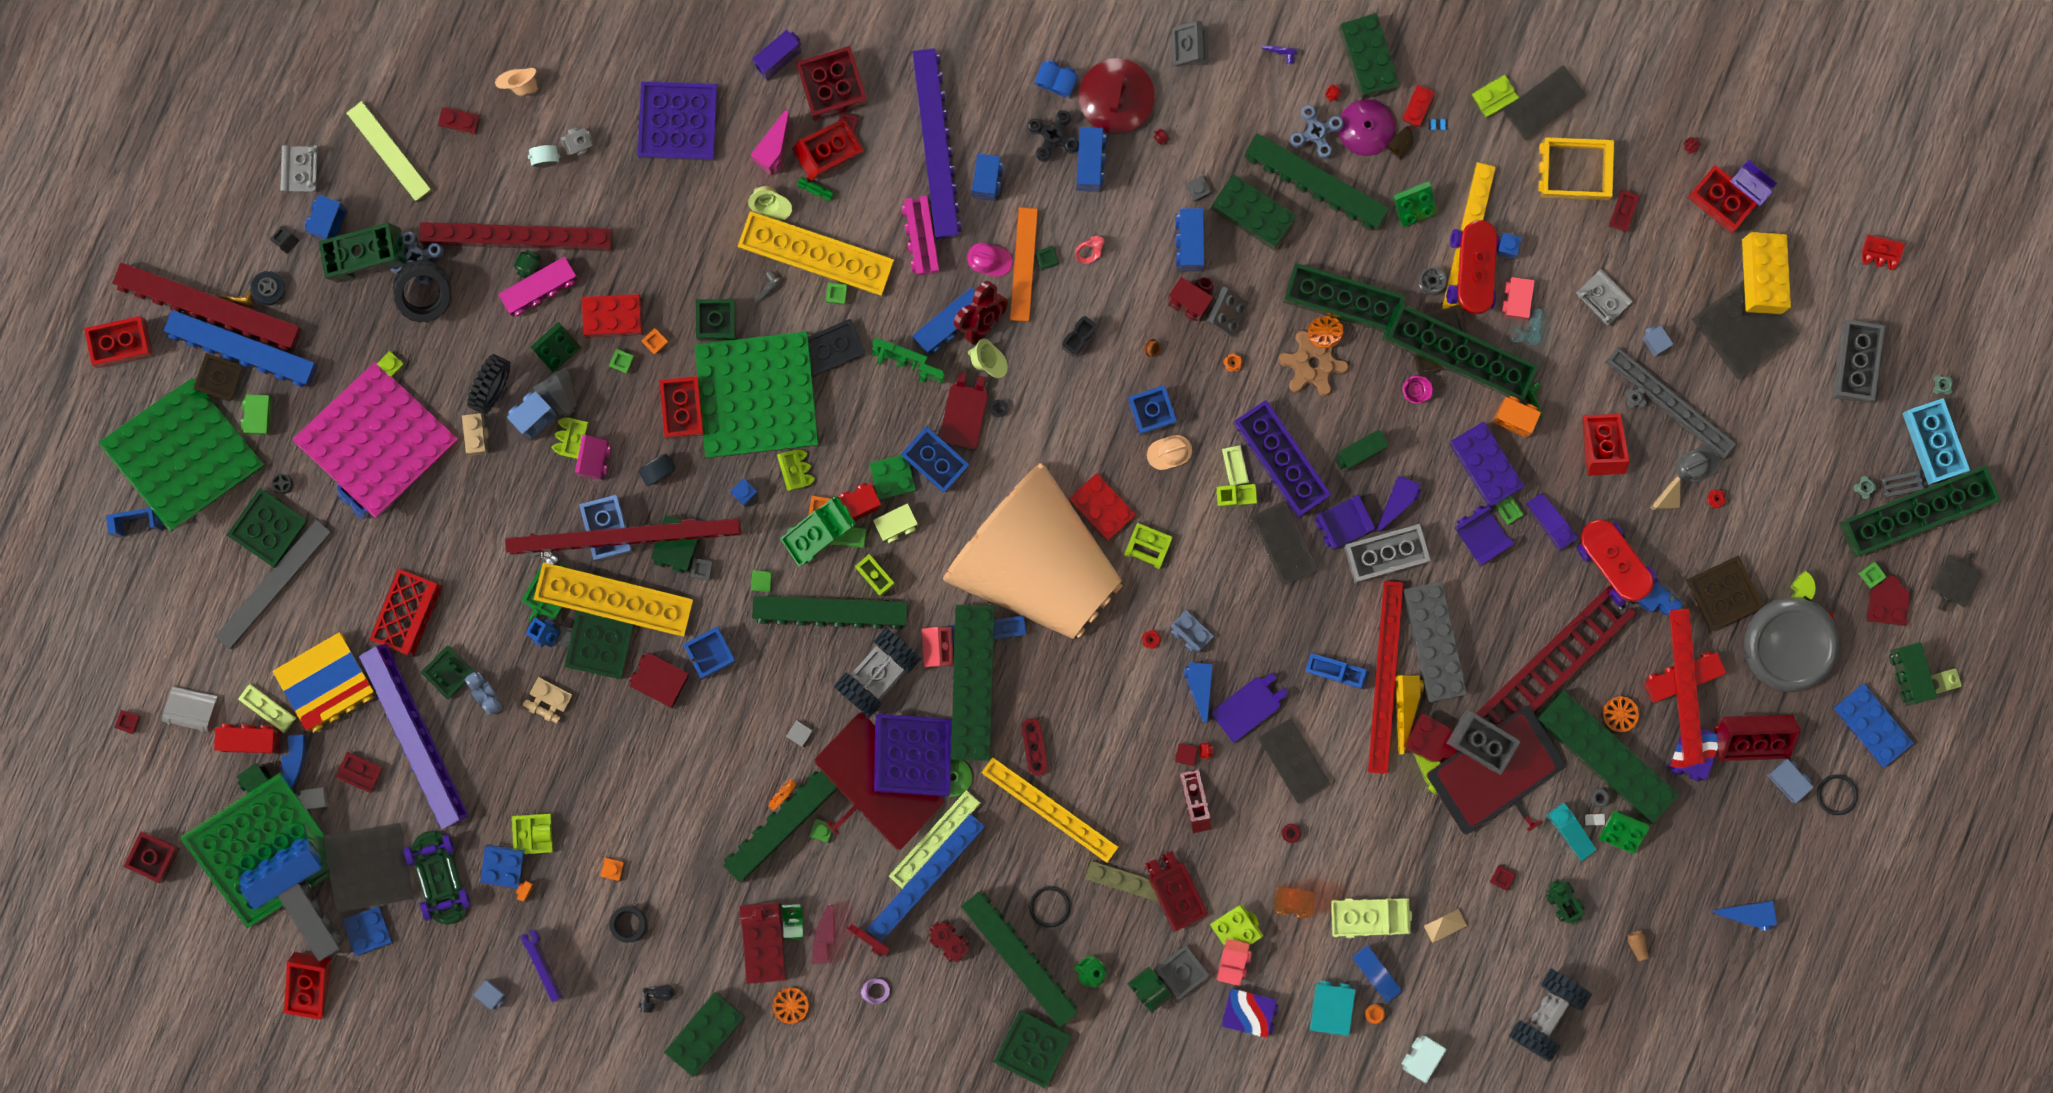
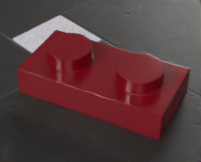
[438,107,480,135]
[1608,190,1639,232]

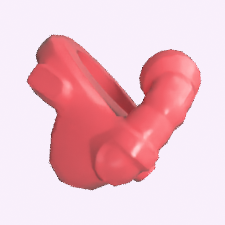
[1075,236,1105,264]

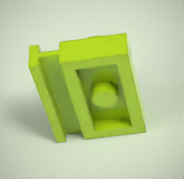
[1472,75,1519,118]

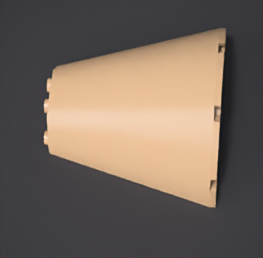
[943,463,1123,639]

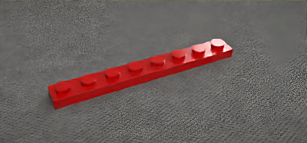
[1669,609,1704,765]

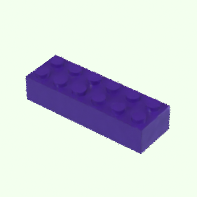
[1233,400,1331,518]

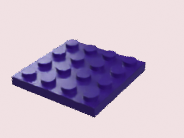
[638,81,717,160]
[874,714,951,797]

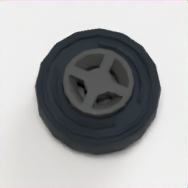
[250,271,285,305]

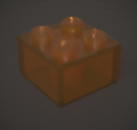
[1271,886,1316,919]

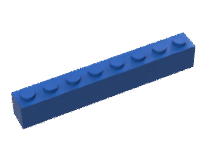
[164,310,318,388]
[866,814,985,943]

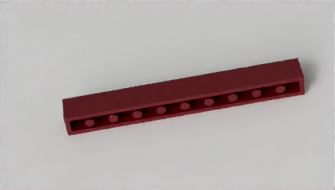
[419,222,613,251]
[112,262,302,352]

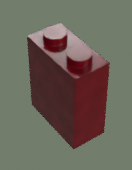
[629,653,690,708]

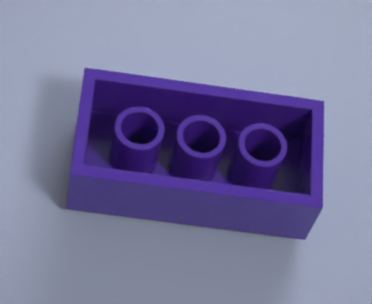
[1449,421,1524,508]

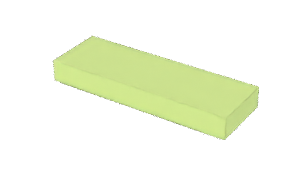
[238,684,296,733]

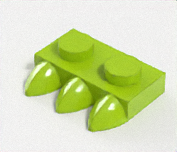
[552,418,589,459]
[777,449,815,491]

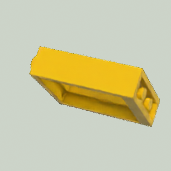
[1538,137,1614,200]

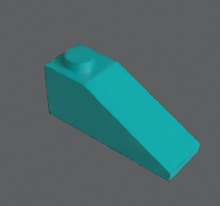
[1546,803,1597,861]

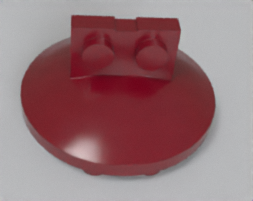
[1079,59,1155,134]

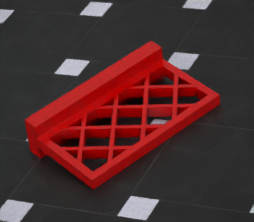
[369,569,443,657]

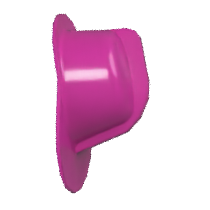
[967,243,1012,277]

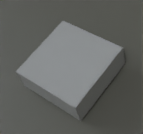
[786,720,813,747]

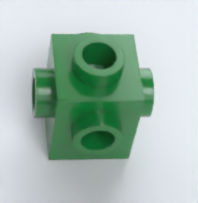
[1074,956,1108,987]

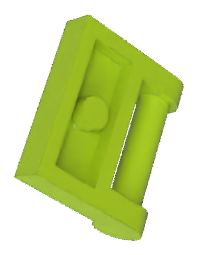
[1124,523,1173,569]

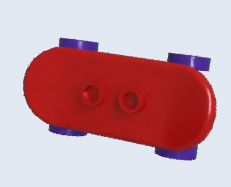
[1446,220,1500,314]
[1576,519,1659,607]

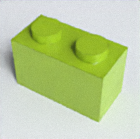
[855,554,895,597]

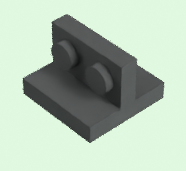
[1172,21,1208,66]

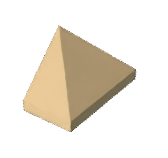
[1650,477,1680,510]
[1424,909,1467,943]

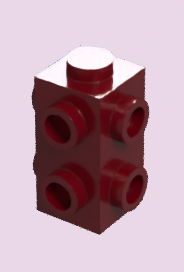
[929,921,970,962]

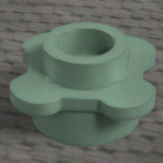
[1933,375,1953,395]
[1853,476,1877,499]

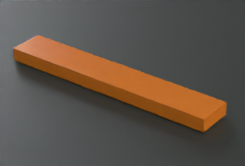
[1010,207,1038,322]

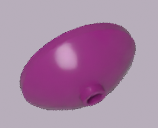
[1338,99,1395,156]

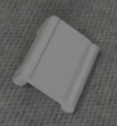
[280,145,318,192]
[1576,269,1633,326]
[162,686,218,733]

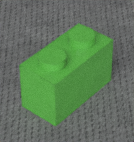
[241,394,273,436]

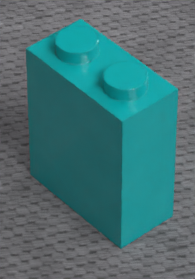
[1309,980,1355,1036]

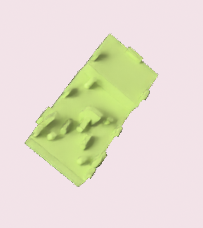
[1331,898,1412,938]

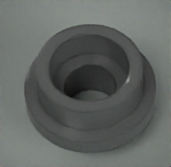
[1590,788,1610,808]

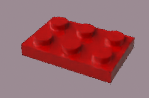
[1069,473,1136,541]

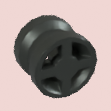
[272,474,294,494]

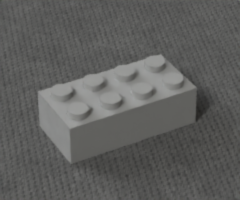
[1344,524,1431,583]

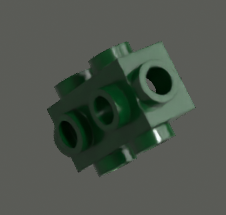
[1545,879,1585,925]

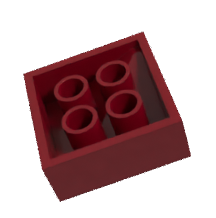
[796,46,868,121]

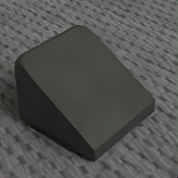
[270,225,299,254]

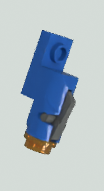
[1635,583,1686,616]

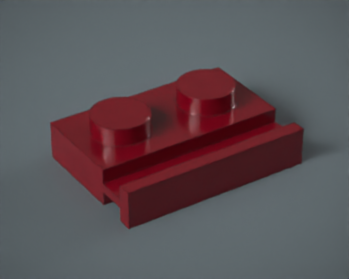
[335,752,383,794]

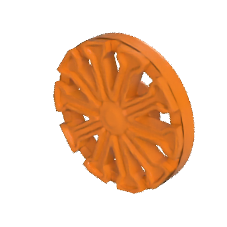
[1308,316,1344,348]
[1602,696,1639,733]
[768,779,796,810]
[772,987,809,1024]

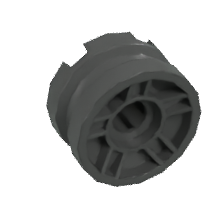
[1418,267,1447,295]

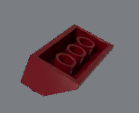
[1717,715,1801,761]

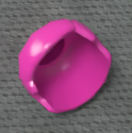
[1402,375,1433,404]

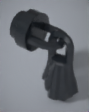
[639,984,675,1013]

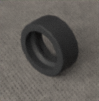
[609,906,647,943]

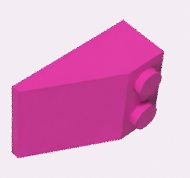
[751,110,791,175]

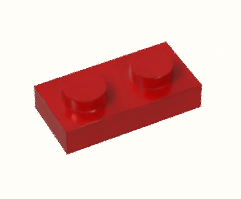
[1402,85,1435,128]

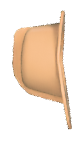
[495,68,538,96]
[1147,435,1192,470]

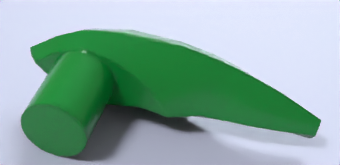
[1526,382,1543,418]

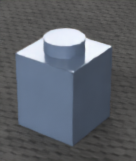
[1642,325,1673,357]
[474,980,506,1010]

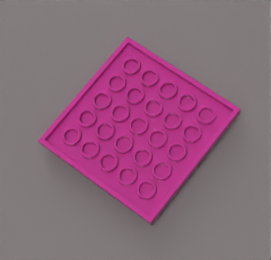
[293,362,458,519]

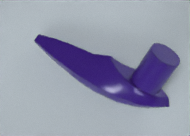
[1262,45,1298,64]

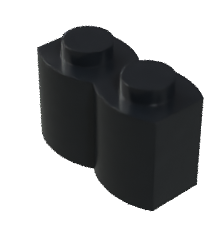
[1062,316,1096,357]

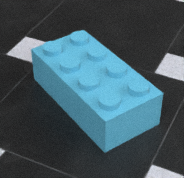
[1902,398,1970,485]

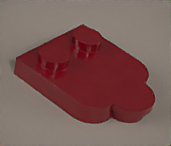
[1866,576,1909,626]
[1403,713,1457,763]
[846,924,890,957]

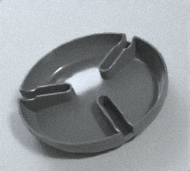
[1743,597,1841,692]

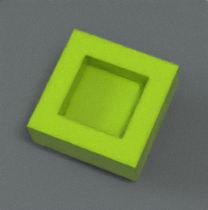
[377,351,404,377]

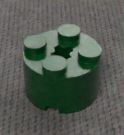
[1127,967,1172,1014]

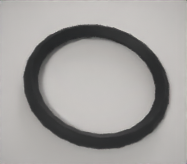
[1817,774,1858,815]
[1029,886,1070,927]

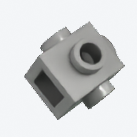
[560,126,592,155]

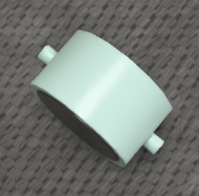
[528,145,560,168]

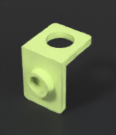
[1931,668,1962,694]

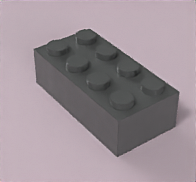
[1832,320,1885,404]
[278,880,342,961]

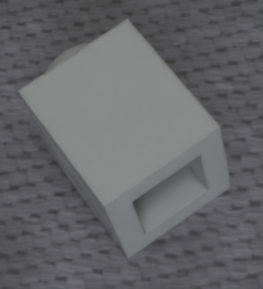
[298,788,329,810]

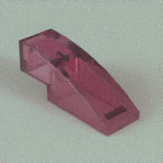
[812,904,835,964]

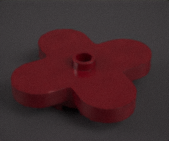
[953,281,1008,345]

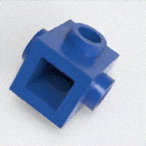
[525,617,561,647]

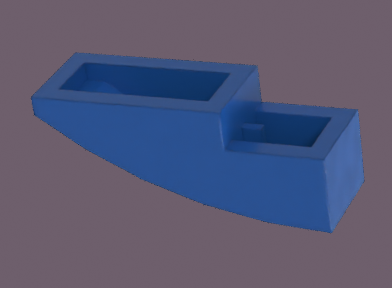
[1305,653,1370,690]
[281,735,307,790]
[1351,945,1402,1003]

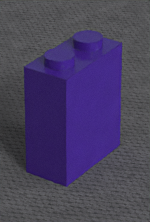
[752,29,802,81]

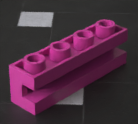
[901,196,939,277]
[498,256,578,317]

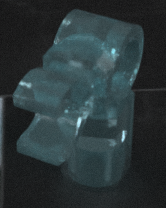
[1510,308,1544,346]

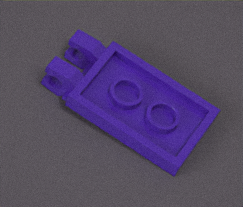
[1210,673,1288,743]
[520,929,564,1002]

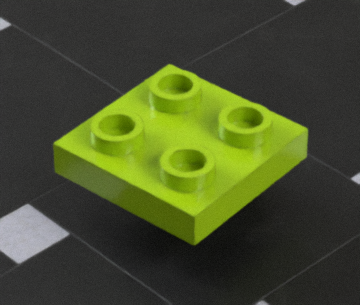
[512,814,553,854]
[1210,904,1264,946]

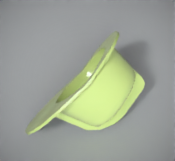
[748,186,792,221]
[968,339,1008,378]

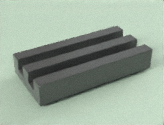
[1881,471,1924,498]

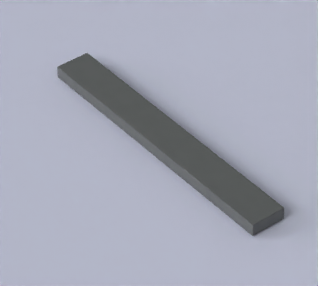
[1605,347,1737,460]
[215,520,332,649]

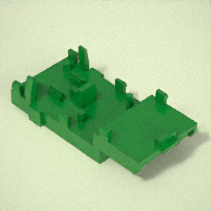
[872,337,945,385]
[780,496,856,567]

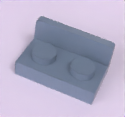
[1170,610,1214,653]

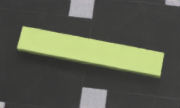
[347,101,432,202]
[889,790,981,889]

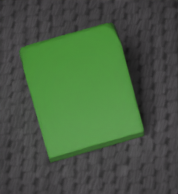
[751,570,772,592]

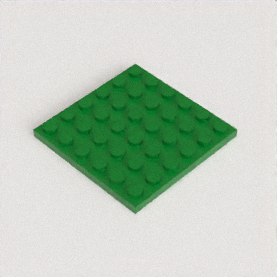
[695,331,819,458]
[98,378,264,532]
[181,773,346,929]

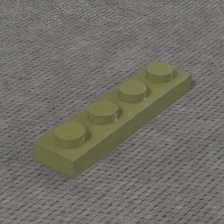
[1085,861,1159,902]

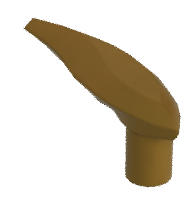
[219,290,254,306]

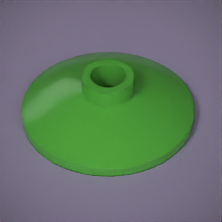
[950,760,972,797]

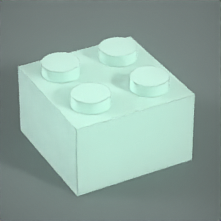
[1402,1036,1446,1083]

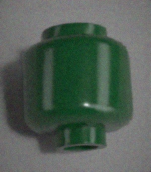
[514,250,542,279]

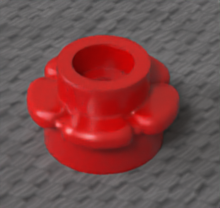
[1325,84,1341,102]
[1707,490,1726,508]
[1142,630,1161,649]
[1200,741,1213,760]

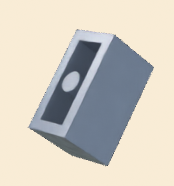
[1767,759,1813,803]

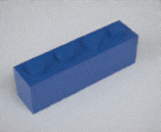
[912,287,975,355]

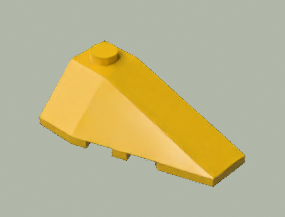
[1395,675,1424,755]

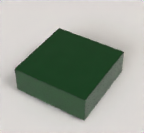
[1035,246,1059,270]

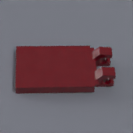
[940,372,988,450]
[1145,851,1208,932]

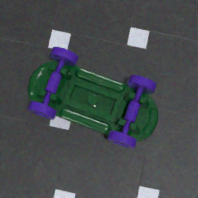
[404,831,471,925]

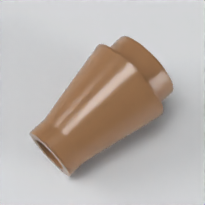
[1627,930,1649,961]

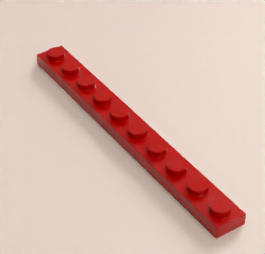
[1367,581,1403,774]

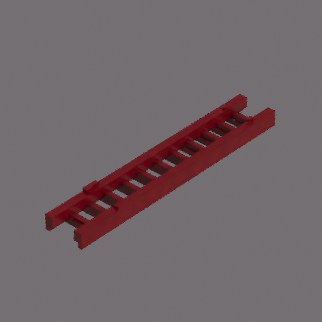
[505,518,741,555]
[1475,586,1636,725]

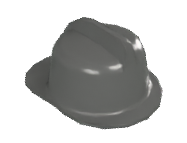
[1676,446,1721,483]

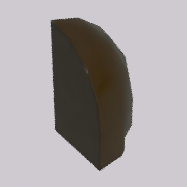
[1387,126,1413,160]

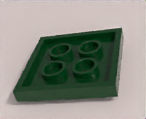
[227,488,308,568]
[564,611,633,680]
[994,1010,1072,1089]

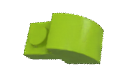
[1216,484,1258,507]
[1790,571,1815,601]

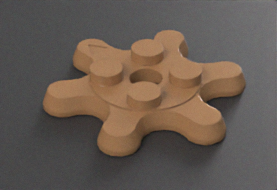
[1278,330,1349,397]

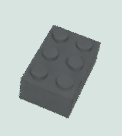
[1447,710,1521,775]

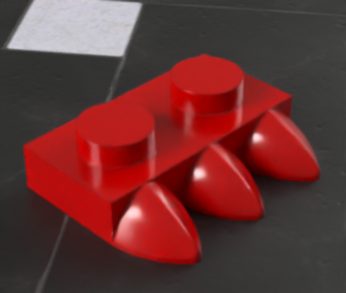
[1862,234,1905,271]

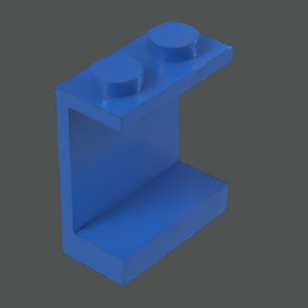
[106,508,164,538]

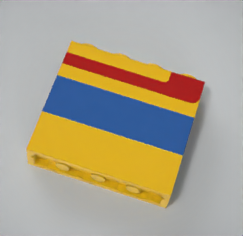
[272,632,376,733]

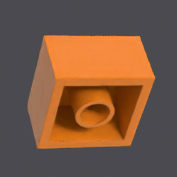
[1492,396,1541,438]

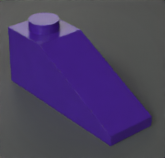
[1376,476,1422,532]
[1526,493,1577,551]

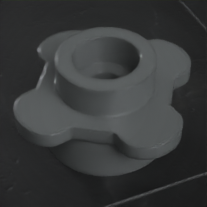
[1626,388,1646,408]

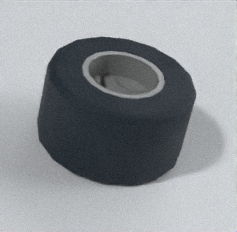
[638,453,676,486]

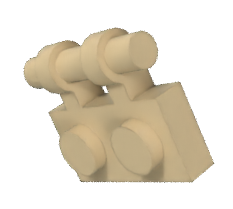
[523,677,573,724]

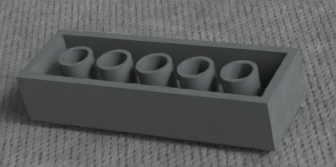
[1402,581,1467,703]

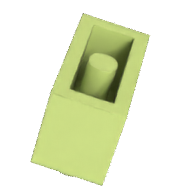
[873,503,918,543]

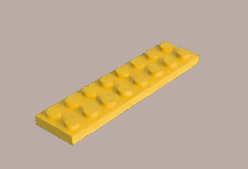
[737,211,894,296]
[534,562,693,637]

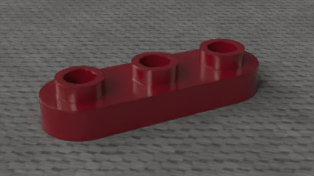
[1022,718,1047,776]

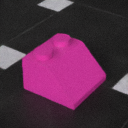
[575,434,611,480]

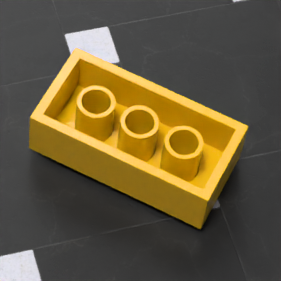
[1742,232,1791,314]

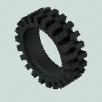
[467,354,511,415]

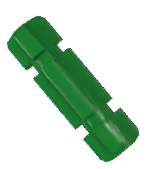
[797,177,834,201]

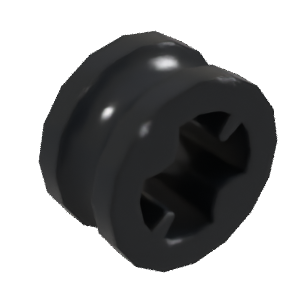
[990,400,1007,417]

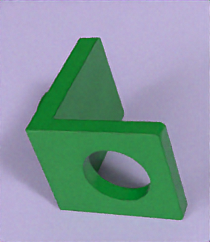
[782,904,803,940]

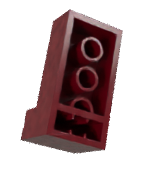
[739,903,786,984]

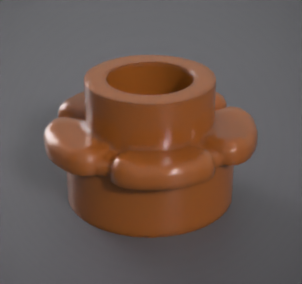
[1144,339,1161,357]

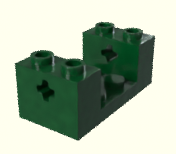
[318,223,407,283]

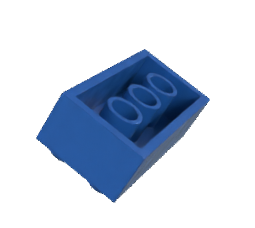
[240,837,321,910]

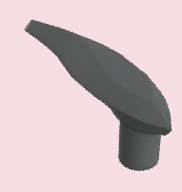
[753,271,782,303]

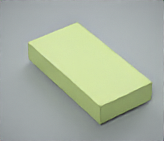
[1222,445,1249,486]

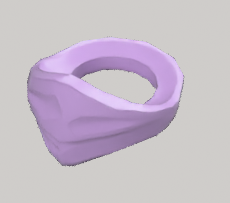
[861,978,890,1004]

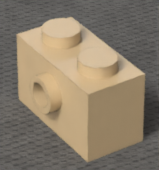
[462,413,489,456]

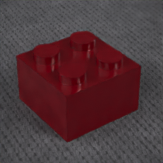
[1167,277,1213,322]
[123,831,180,883]

